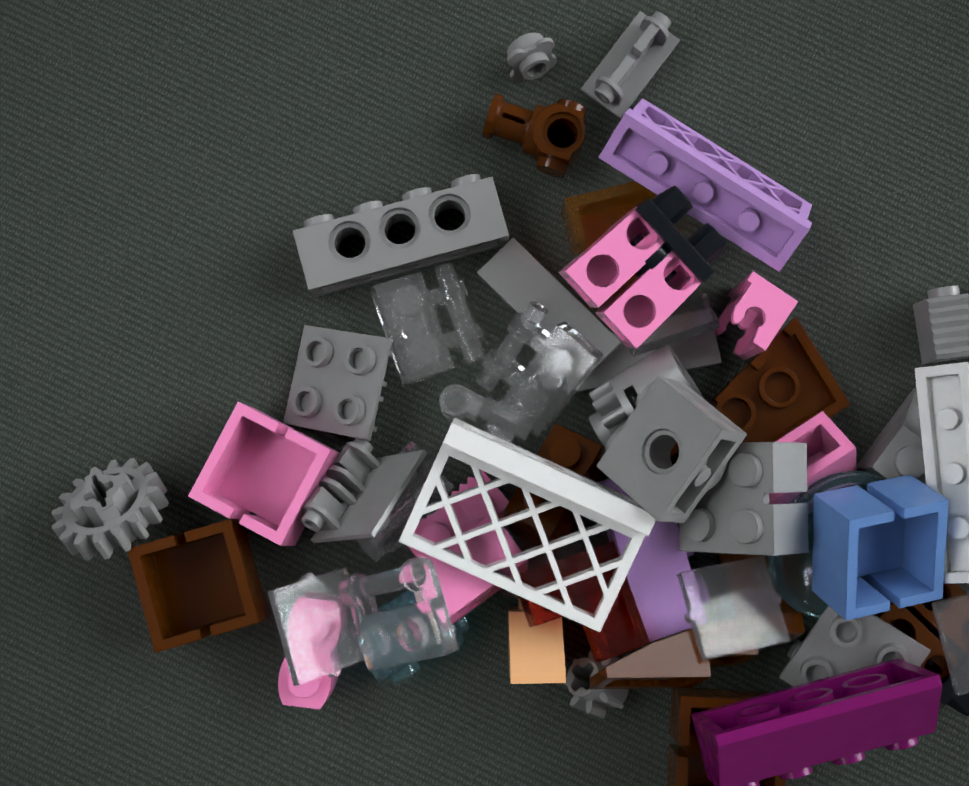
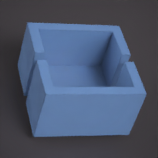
[811,475,949,621]

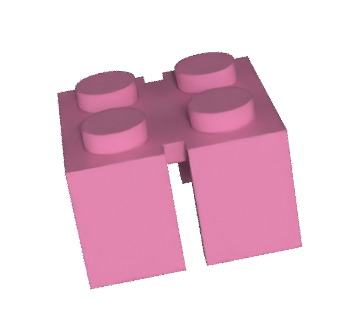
[188,402,340,546]

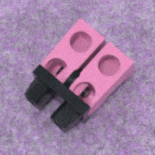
[558,185,727,349]

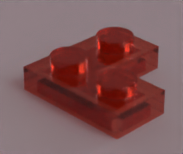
[512,541,650,662]

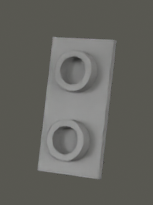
[580,11,680,119]

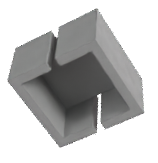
[678,442,809,556]

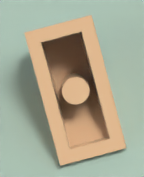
[508,598,566,684]

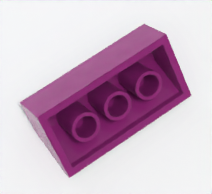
[691,658,942,786]

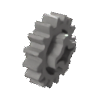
[52,458,169,561]

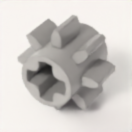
[564,648,629,719]

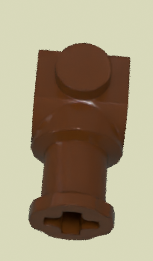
[482,93,586,178]

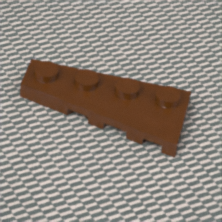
[670,317,851,465]

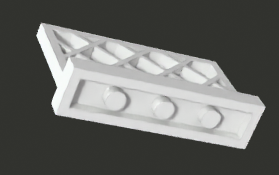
[915,362,969,584]
[398,418,656,632]

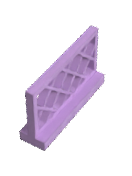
[598,98,812,272]

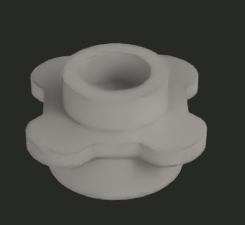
[507,33,557,82]

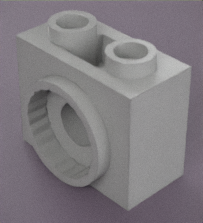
[596,376,747,523]

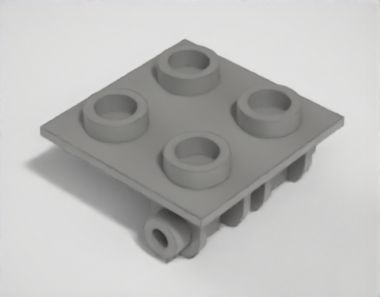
[283,325,393,441]
[301,438,427,543]
[779,606,931,687]

